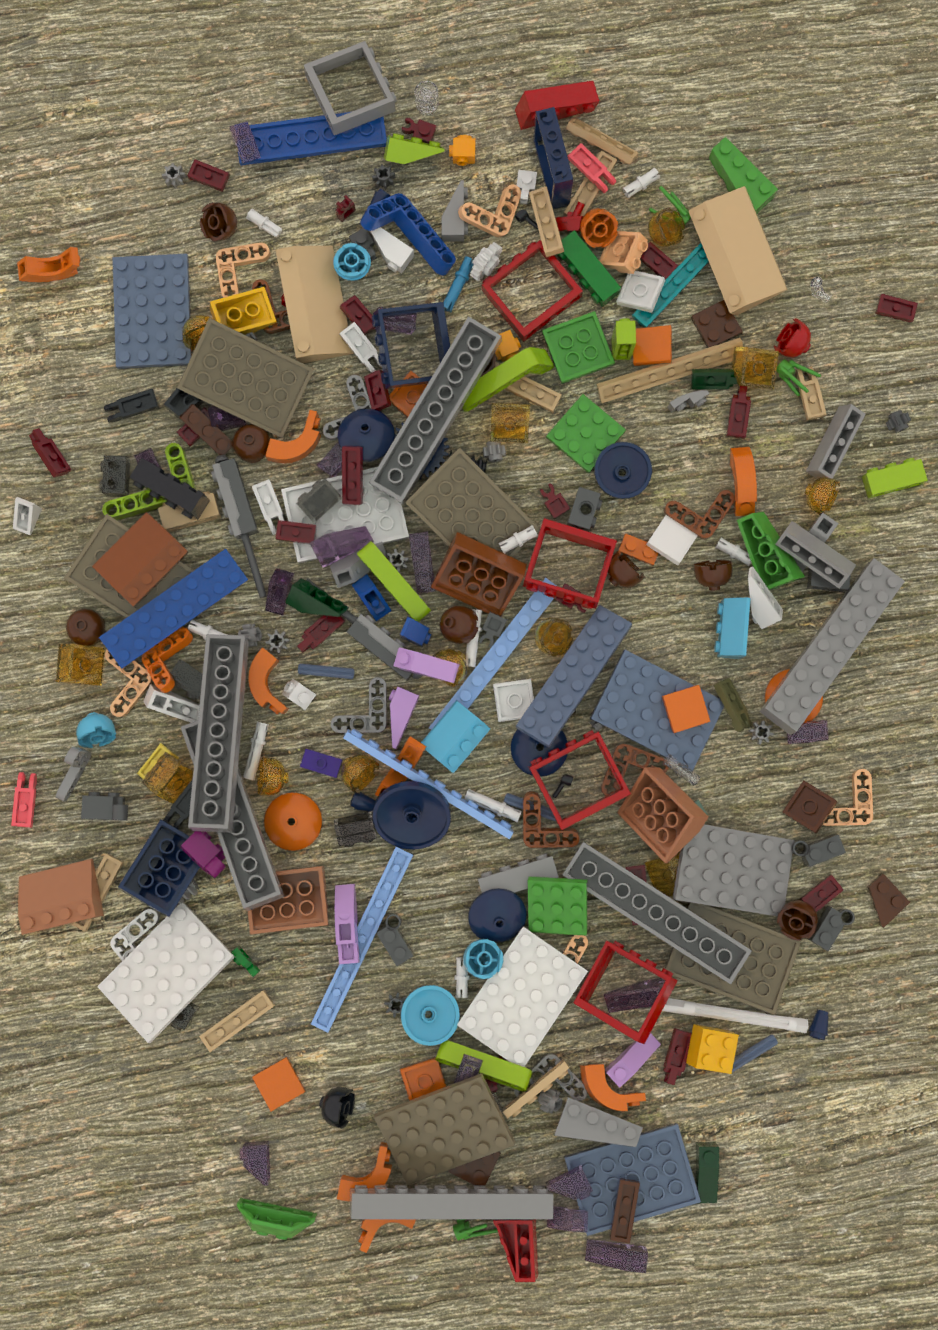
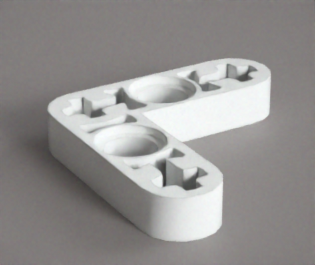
[110,908,160,961]

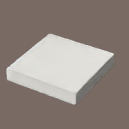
[616,271,665,313]
[646,515,698,566]
[493,679,534,722]

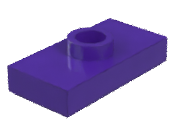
[300,748,343,778]

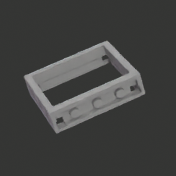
[304,41,397,135]

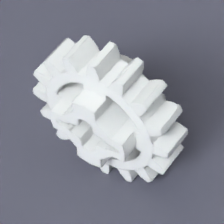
[470,242,502,281]

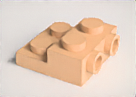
[599,231,648,274]

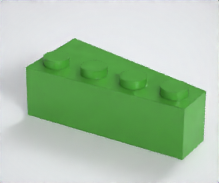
[709,137,778,214]
[737,512,805,590]

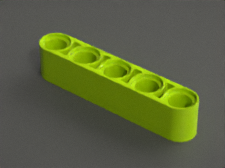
[356,541,431,622]
[435,1040,533,1092]

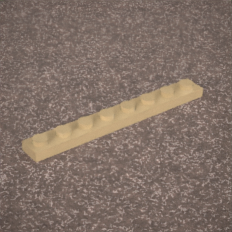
[596,338,744,403]

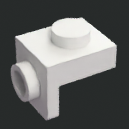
[282,679,316,710]

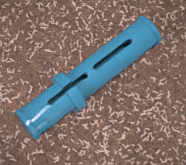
[443,256,474,313]

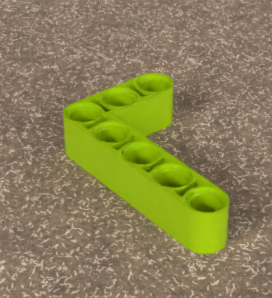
[462,347,554,412]
[102,443,196,521]

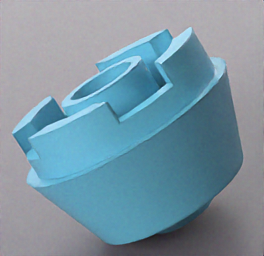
[333,243,371,281]

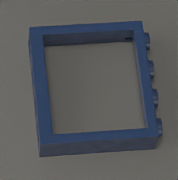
[533,107,573,210]
[372,302,450,389]

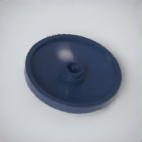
[373,781,451,850]

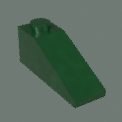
[696,1142,719,1203]

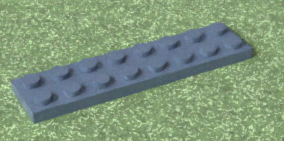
[516,605,632,748]

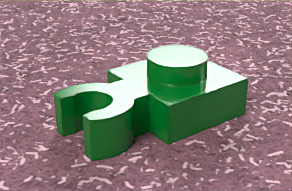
[231,945,260,977]

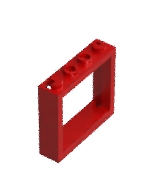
[482,239,583,342]
[523,518,617,609]
[528,730,631,830]
[573,940,678,1044]

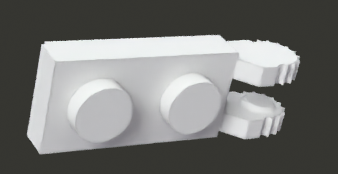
[339,322,382,373]
[252,479,285,535]

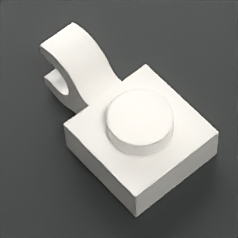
[517,170,537,204]

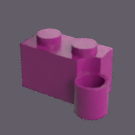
[180,831,226,879]

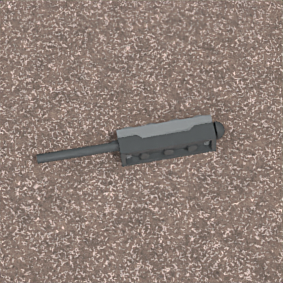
[211,455,267,598]
[306,578,423,681]

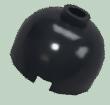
[319,1087,355,1129]

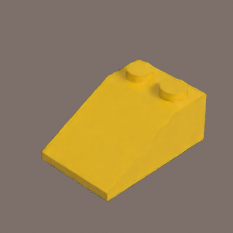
[210,287,277,335]

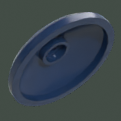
[338,409,395,462]
[595,442,652,499]
[511,729,567,777]
[468,888,527,943]

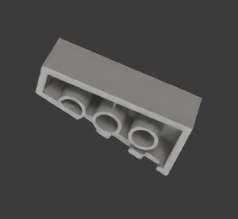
[554,1097,643,1147]

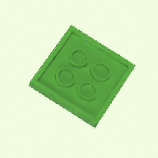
[542,311,615,384]
[546,394,626,473]
[527,877,588,936]

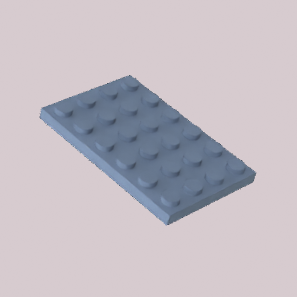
[112,253,192,369]
[590,650,724,771]
[564,1123,701,1236]

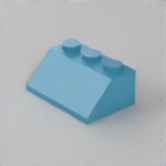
[714,597,751,659]
[421,700,490,773]

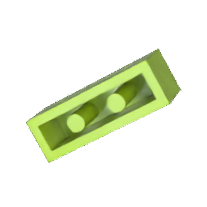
[611,318,636,360]
[862,458,928,499]

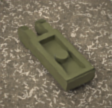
[713,678,752,732]

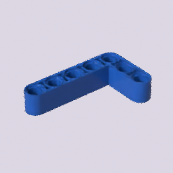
[360,193,456,276]

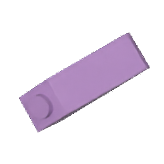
[394,648,459,683]
[388,687,419,750]
[605,1033,661,1088]

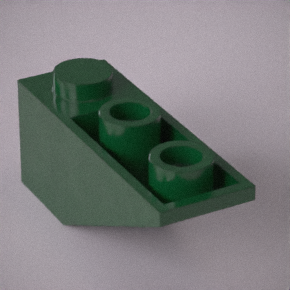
[285,578,349,617]

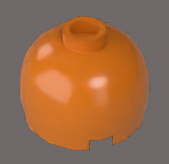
[580,208,618,248]

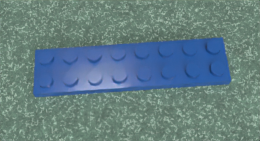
[235,112,387,166]
[99,549,248,669]

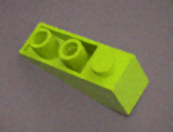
[384,133,445,164]

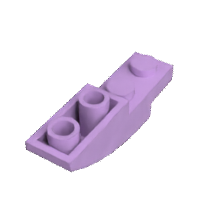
[335,884,360,964]

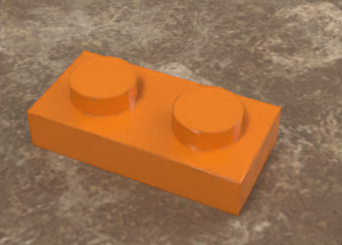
[618,533,658,566]

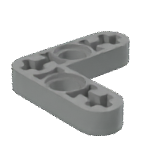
[323,375,371,441]
[331,677,387,733]
[56,747,92,802]
[514,1053,587,1101]

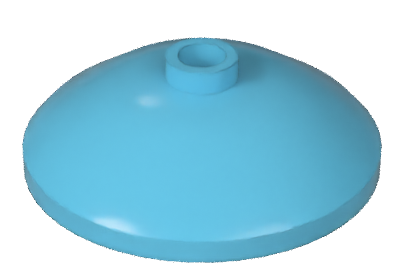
[401,985,460,1046]

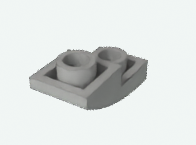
[668,390,709,413]

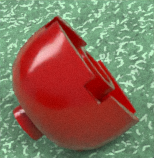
[774,318,811,358]

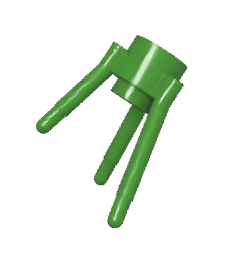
[649,186,691,227]
[775,359,821,397]
[453,1219,498,1241]

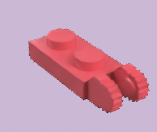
[567,143,616,193]
[11,772,37,828]

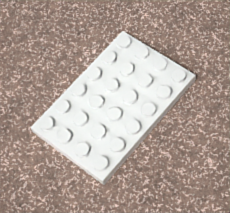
[281,467,409,564]
[97,903,235,1043]
[457,926,588,1067]

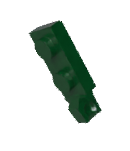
[691,369,745,390]

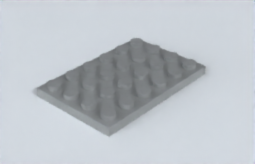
[673,824,795,916]

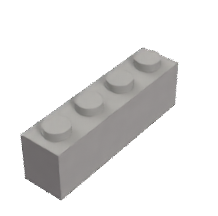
[806,404,866,481]
[775,521,856,589]
[478,853,559,893]

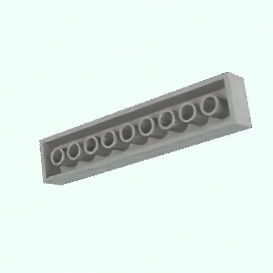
[369,316,502,505]
[759,558,905,735]
[188,634,249,833]
[181,720,284,911]
[562,842,752,984]
[349,1185,553,1219]

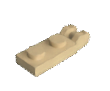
[796,366,826,421]

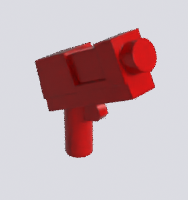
[555,201,585,232]

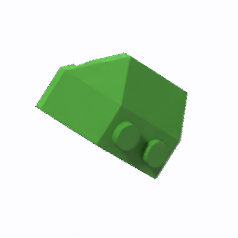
[237,1198,317,1240]

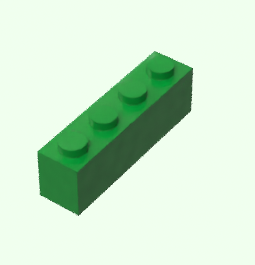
[556,230,621,307]

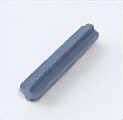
[298,664,355,679]
[504,793,556,821]
[732,1035,778,1072]

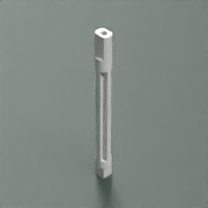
[662,998,809,1033]

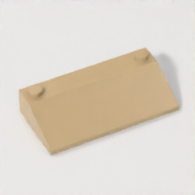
[689,186,788,316]
[275,245,354,363]

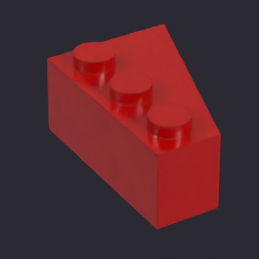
[493,1219,538,1282]

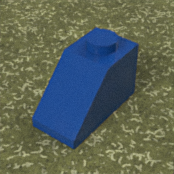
[351,574,392,621]
[400,617,432,648]

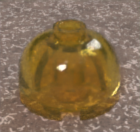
[648,207,685,247]
[182,315,212,350]
[805,477,840,515]
[534,618,573,657]
[433,649,468,687]
[341,754,379,793]
[257,757,289,796]

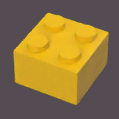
[686,1024,739,1074]

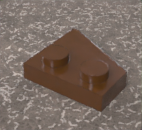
[868,873,910,928]

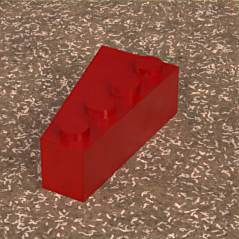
[515,80,599,130]

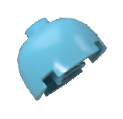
[76,712,116,748]
[463,939,503,979]

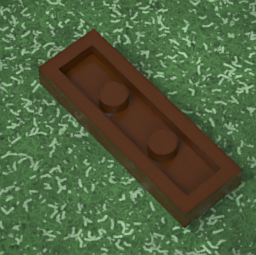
[179,404,233,455]
[610,1178,640,1244]

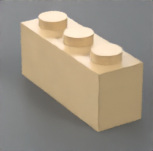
[158,491,222,532]

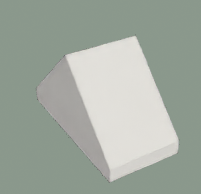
[13,497,42,535]

